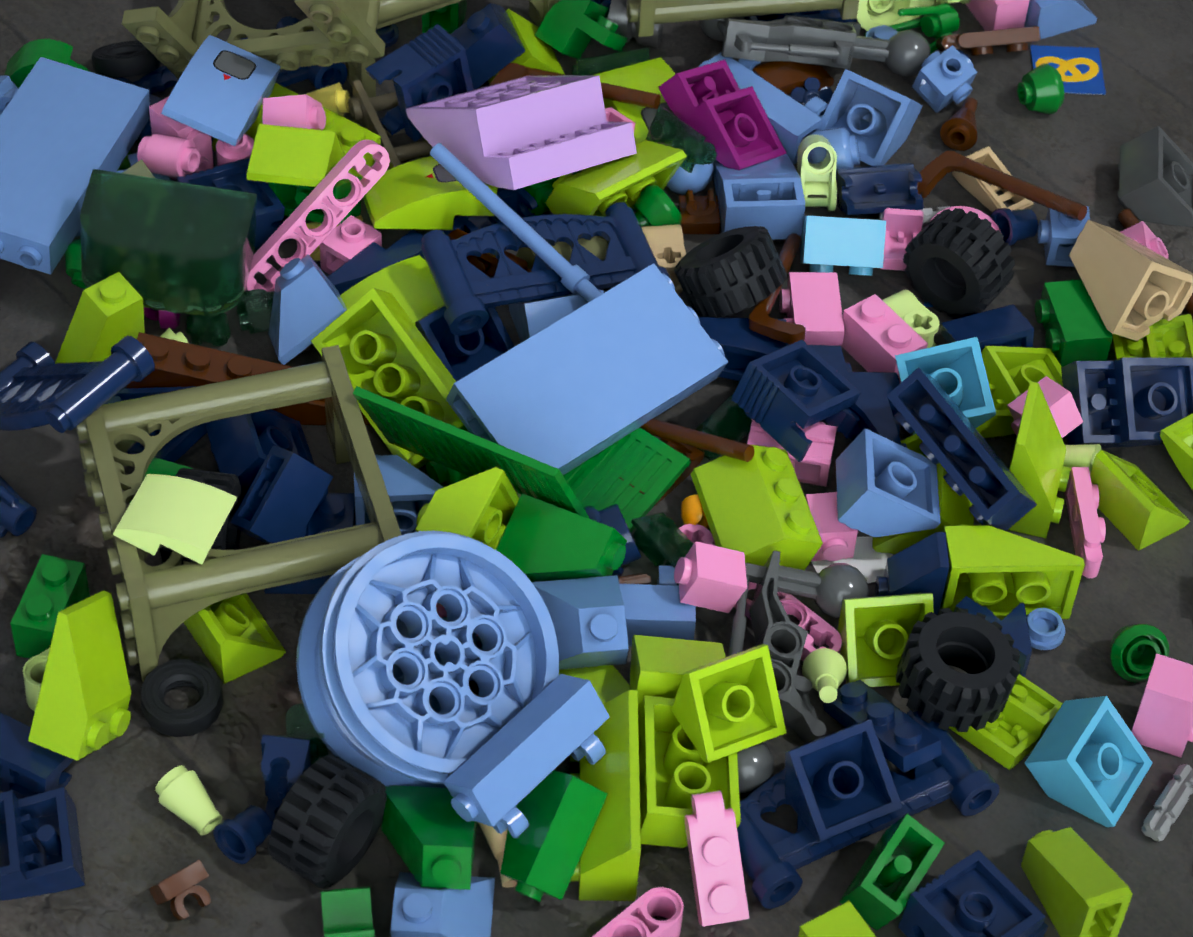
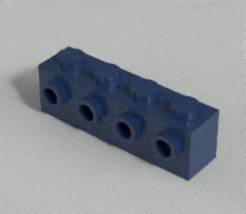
[887,367,1037,531]

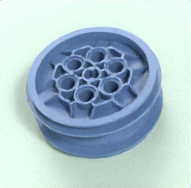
[296,531,559,788]

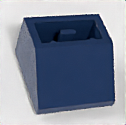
[230,445,333,544]

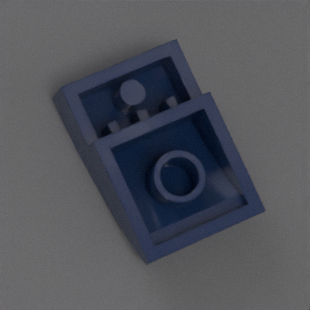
[1061,357,1193,448]
[0,787,85,901]

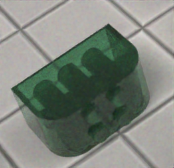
[80,169,257,316]

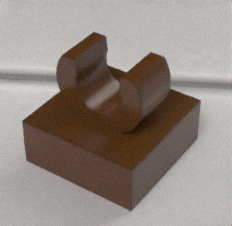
[678,190,721,234]
[148,859,211,921]

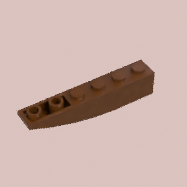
[126,332,371,425]

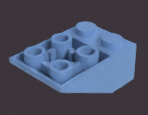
[711,154,806,240]

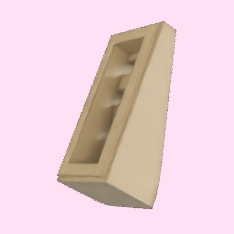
[952,146,1034,212]

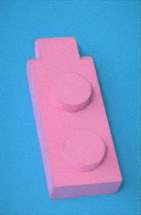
[1065,467,1106,578]
[685,791,749,926]

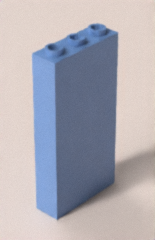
[0,57,150,275]
[446,263,728,498]

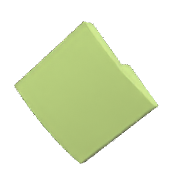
[113,474,237,565]

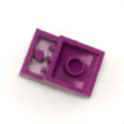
[658,59,787,170]

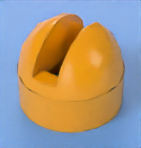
[681,494,709,529]

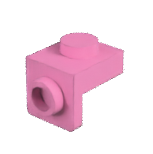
[880,208,923,271]

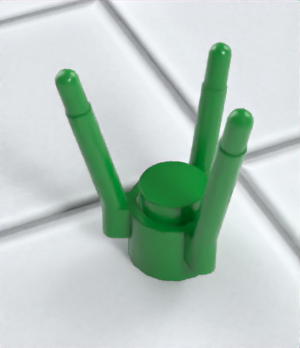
[864,2,960,54]

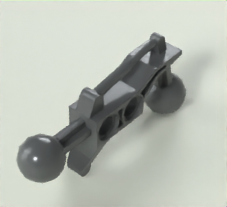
[700,15,930,77]
[729,551,869,794]

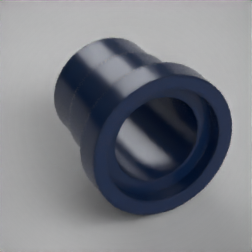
[990,208,1038,246]
[214,805,273,864]

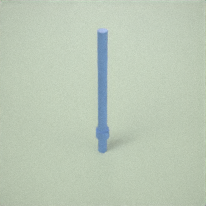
[430,143,603,302]

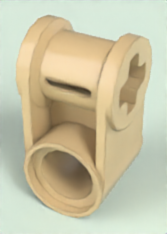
[641,224,687,294]

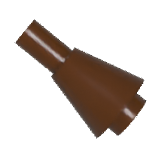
[940,97,978,151]

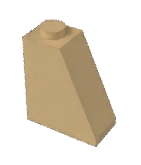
[1069,220,1193,341]

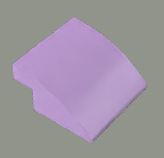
[406,75,637,190]

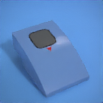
[161,35,281,146]

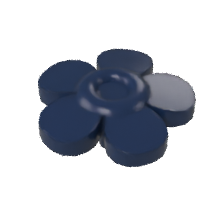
[790,78,833,116]

